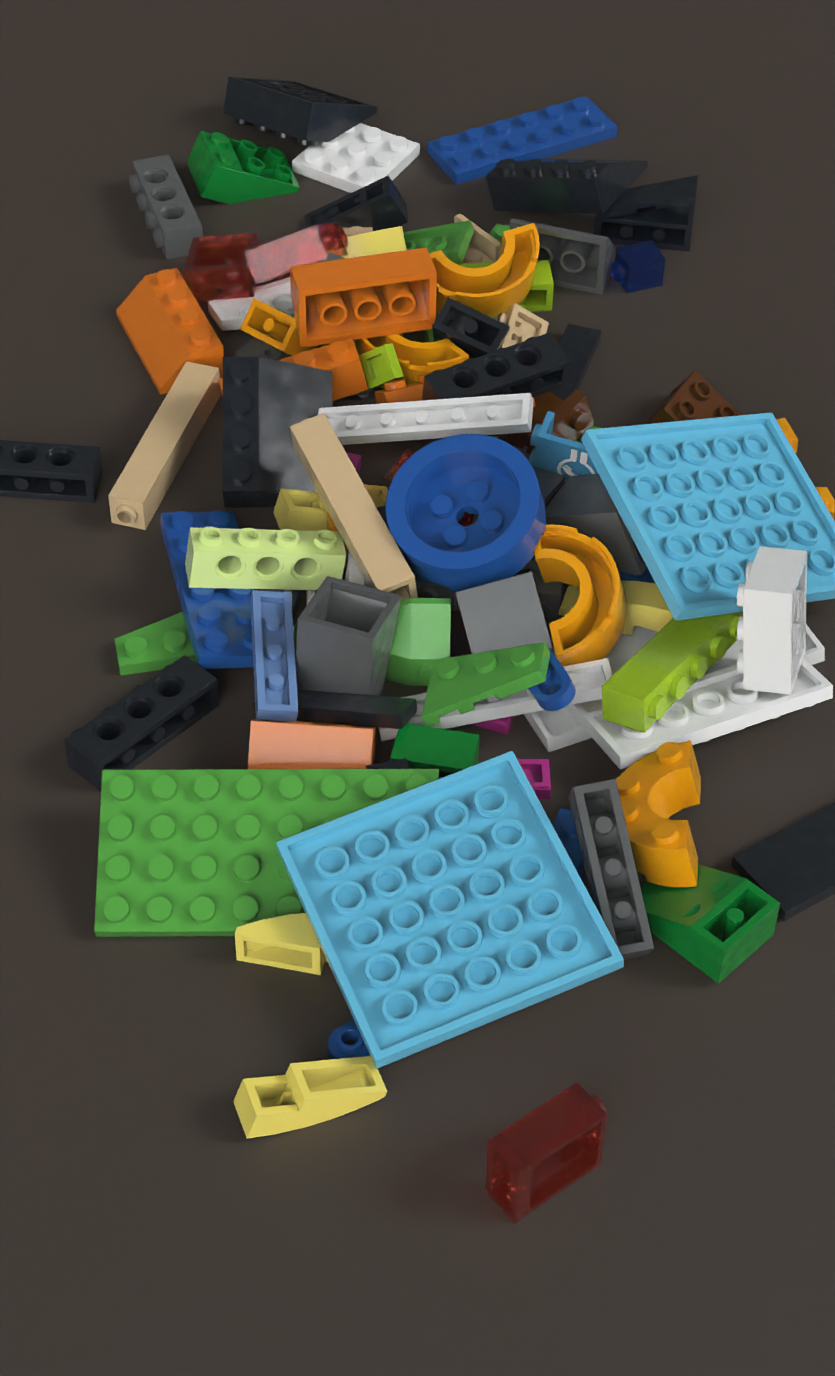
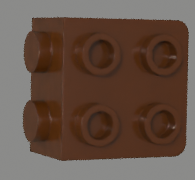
[507,389,594,454]

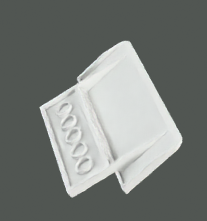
[524,625,833,770]

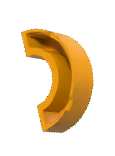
[429,223,540,318]
[356,333,469,389]
[534,525,627,666]
[616,741,701,888]

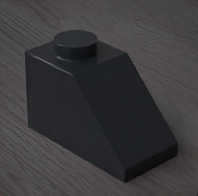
[432,297,510,357]

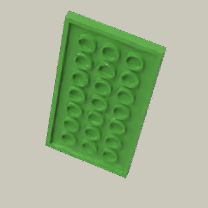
[94,769,439,937]

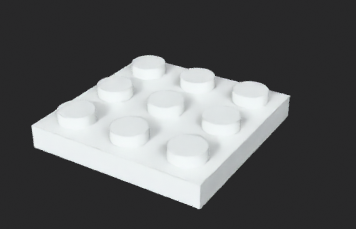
[292,123,420,193]

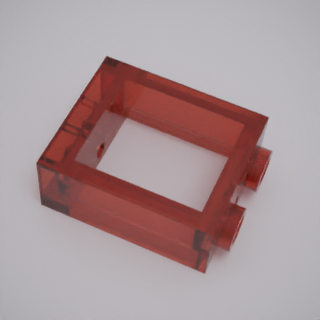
[244,223,348,284]
[183,233,263,301]
[485,1082,607,1224]

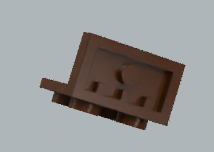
[645,370,740,424]

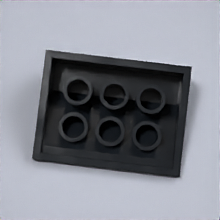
[223,77,378,146]
[485,158,648,214]
[222,357,332,508]

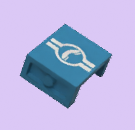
[529,411,598,482]

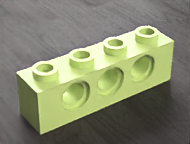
[185,527,346,590]

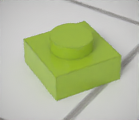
[359,343,404,389]

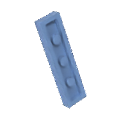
[250,590,298,722]

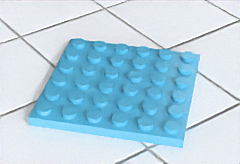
[581,412,835,621]
[276,751,624,1069]

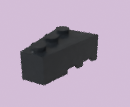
[594,175,698,251]

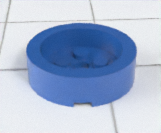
[386,434,546,591]

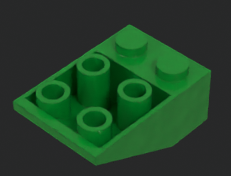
[186,131,300,204]
[641,864,780,984]

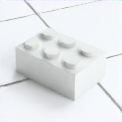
[737,546,807,695]

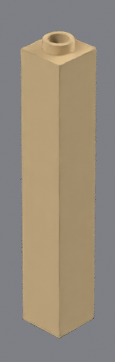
[108,361,221,530]
[290,413,418,600]

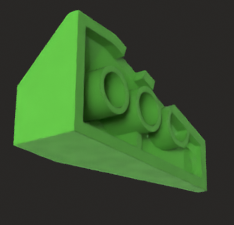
[294,598,451,687]

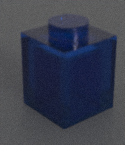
[611,240,666,293]

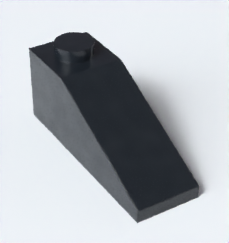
[304,176,408,238]

